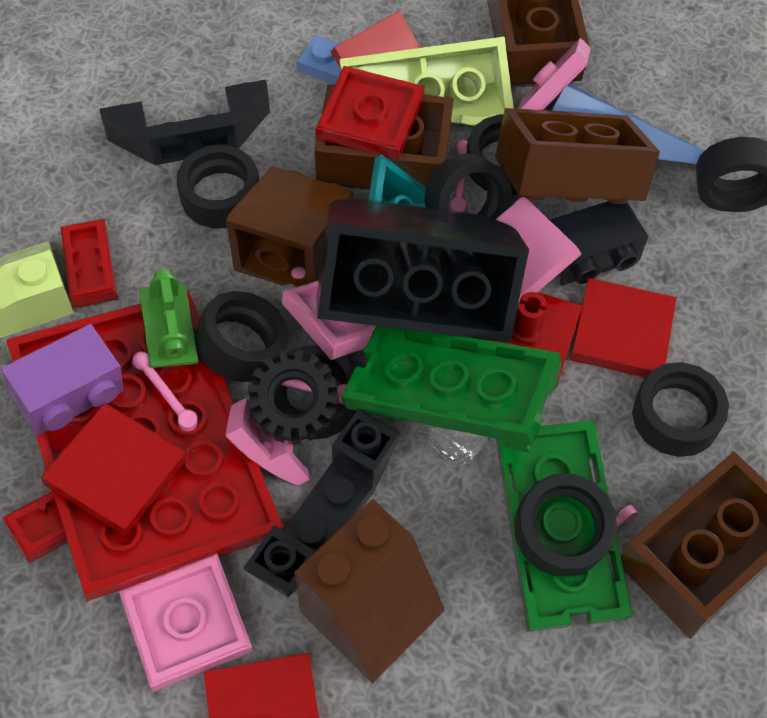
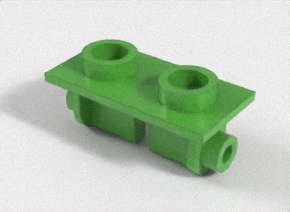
[139,269,198,368]

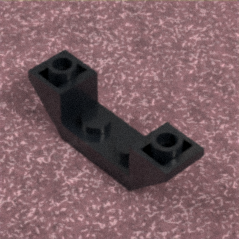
[100,80,270,165]
[244,409,400,598]

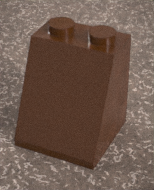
[226,166,353,289]
[294,499,445,684]

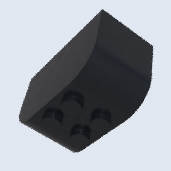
[316,199,529,342]

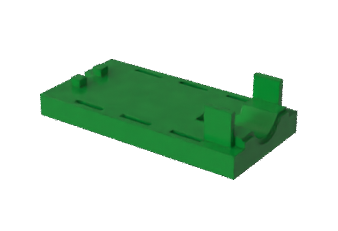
[341,326,562,453]
[496,420,632,632]

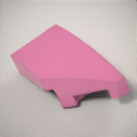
[225,398,310,485]

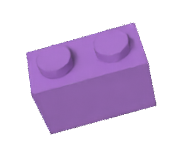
[1,324,124,437]

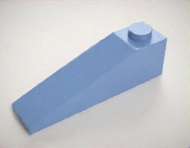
[547,83,705,164]

